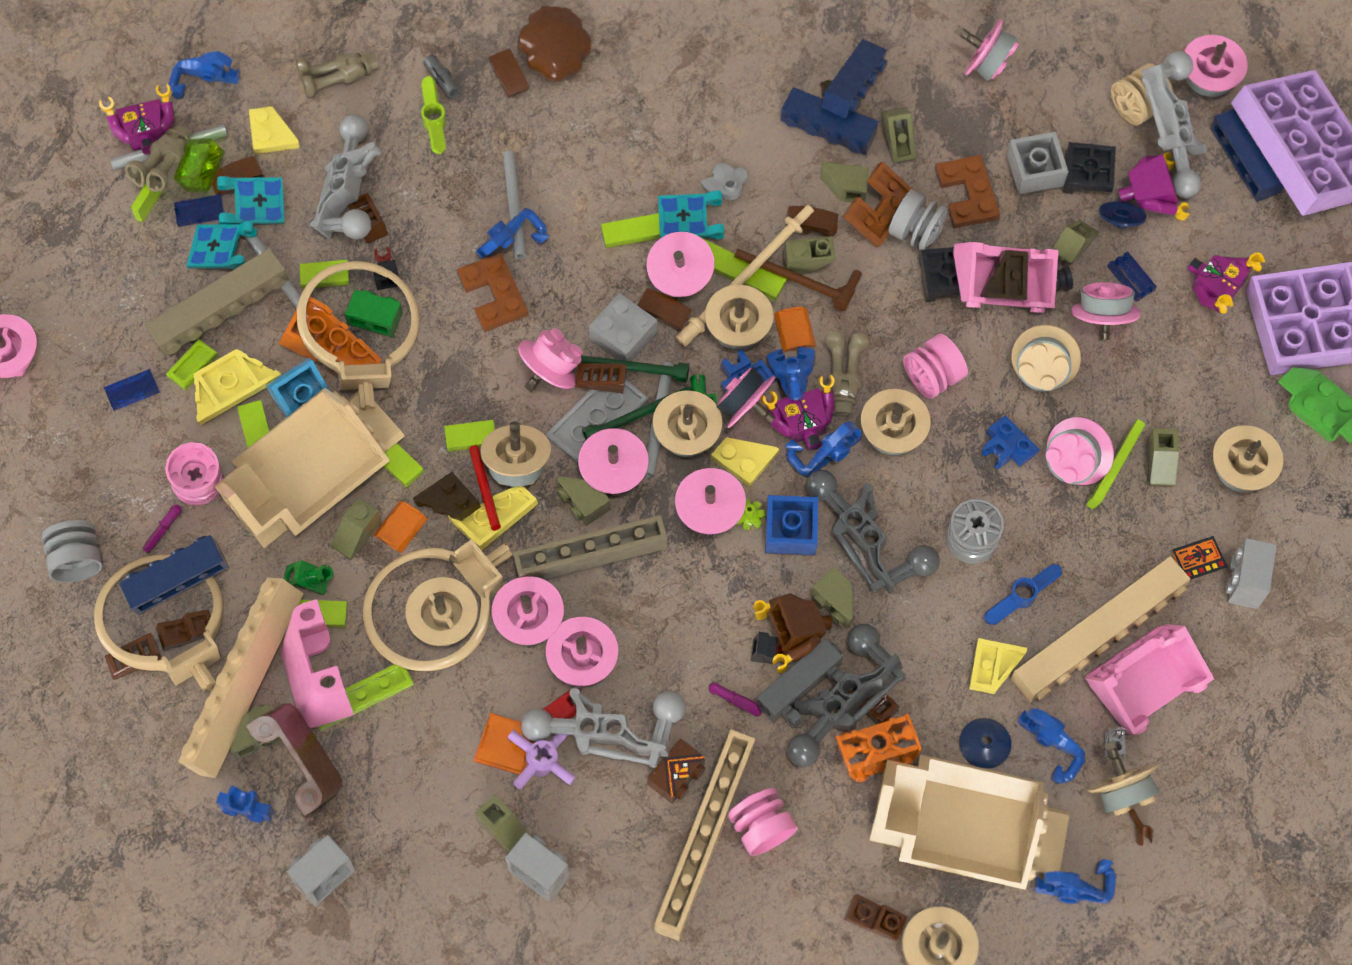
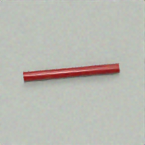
[469,445,501,531]

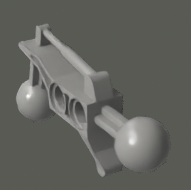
[1141,51,1207,198]
[310,114,381,240]
[521,688,686,768]

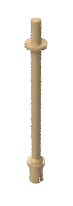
[675,205,814,348]

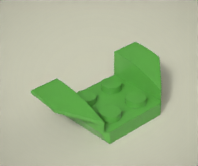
[1278,367,1352,444]

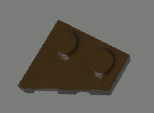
[981,250,1028,301]
[413,472,481,521]

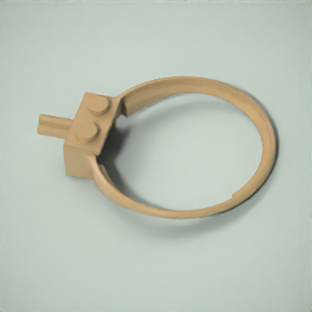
[297,261,420,410]
[363,539,513,672]
[94,555,224,691]

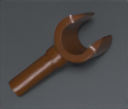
[1128,809,1153,846]

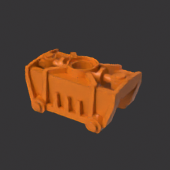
[835,713,922,783]

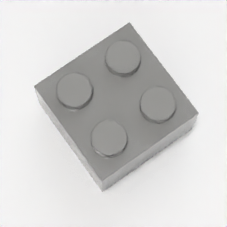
[1006,132,1068,195]
[589,293,657,361]
[1225,538,1277,609]
[505,833,570,902]
[287,835,355,907]

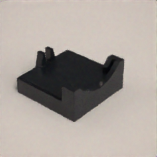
[1063,142,1116,194]
[919,247,960,302]

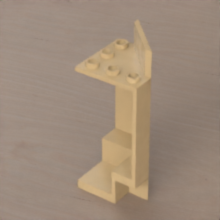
[214,388,405,548]
[870,755,1070,890]

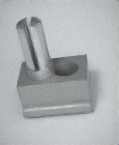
[1104,727,1126,759]

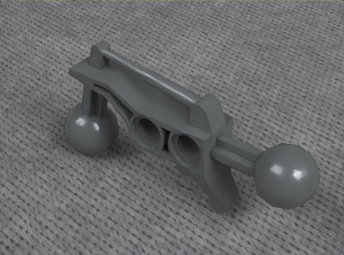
[806,470,940,594]
[787,624,906,767]

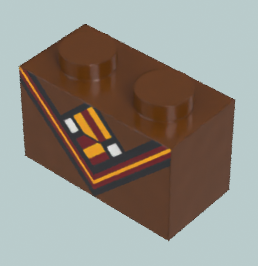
[647,738,706,804]

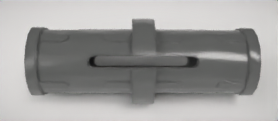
[423,54,460,98]

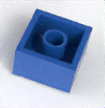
[765,495,818,555]

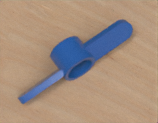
[984,564,1062,625]

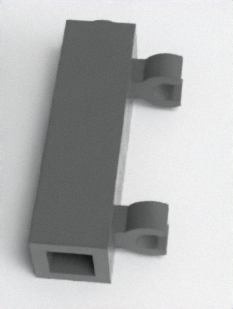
[756,638,845,729]

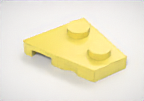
[249,106,300,154]
[711,437,779,487]
[969,638,1027,694]

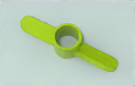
[421,76,446,154]

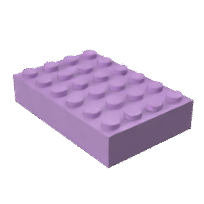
[1231,70,1352,216]
[1246,262,1352,375]

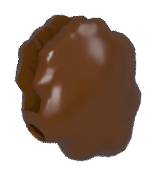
[518,6,591,82]

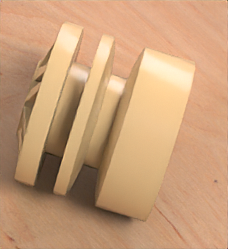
[1111,63,1174,126]

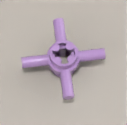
[508,730,576,789]

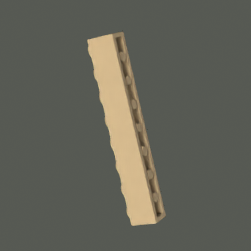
[1011,556,1190,703]
[178,578,304,778]
[654,730,755,941]

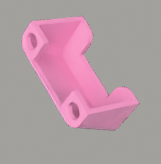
[281,599,354,728]

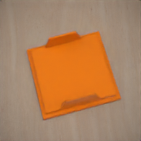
[473,713,535,775]

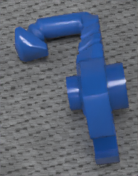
[168,51,240,99]
[476,208,549,259]
[766,347,816,401]
[785,421,862,477]
[1018,708,1085,784]
[1035,859,1117,904]

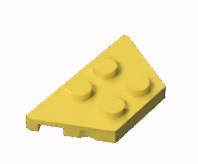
[194,349,281,426]

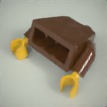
[753,593,833,673]

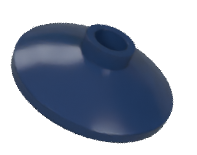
[1099,202,1147,229]
[959,718,1011,769]

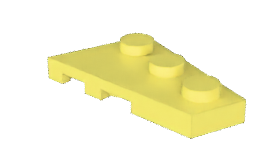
[448,486,538,551]

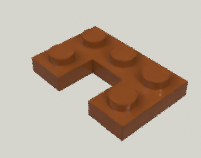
[935,155,1000,229]
[842,162,912,247]
[456,252,529,332]

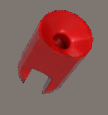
[543,688,588,719]

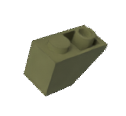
[820,162,869,203]
[784,236,836,274]
[1147,428,1179,486]
[556,476,611,526]
[811,567,853,630]
[475,794,531,853]

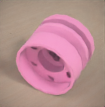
[903,333,968,399]
[165,442,224,506]
[728,788,798,856]

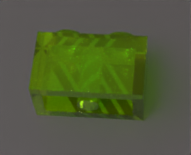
[173,138,224,192]

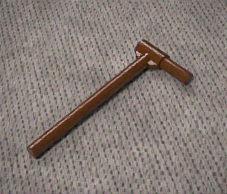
[734,248,862,311]

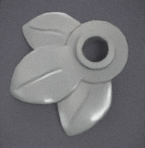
[701,163,748,200]

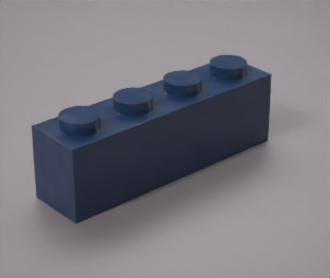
[821,39,888,119]
[780,87,879,155]
[1210,109,1284,202]
[119,535,229,615]

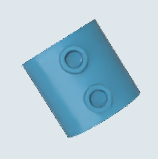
[266,358,330,418]

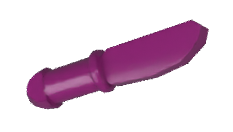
[143,505,182,553]
[708,682,762,717]

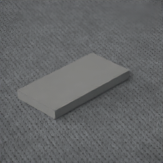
[545,374,649,465]

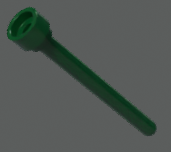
[580,355,689,383]
[582,387,692,440]

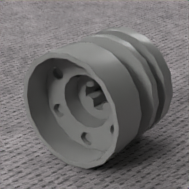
[888,189,948,250]
[946,499,1004,564]
[41,520,103,583]

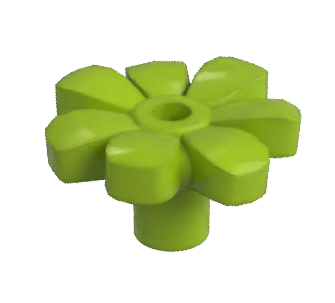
[736,499,765,530]

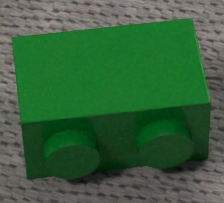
[345,290,403,338]

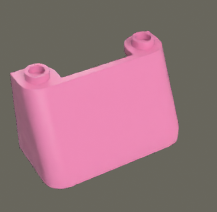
[953,242,1058,313]
[1085,624,1214,735]

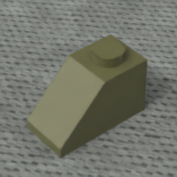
[881,107,916,163]
[1052,220,1099,263]
[331,497,382,560]
[230,704,281,760]

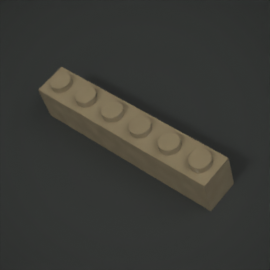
[145,248,289,356]
[513,515,667,580]

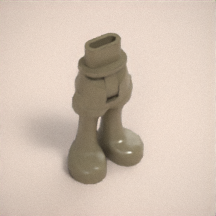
[296,51,379,97]
[125,125,191,192]
[824,331,870,416]

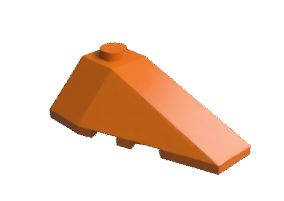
[278,297,382,365]

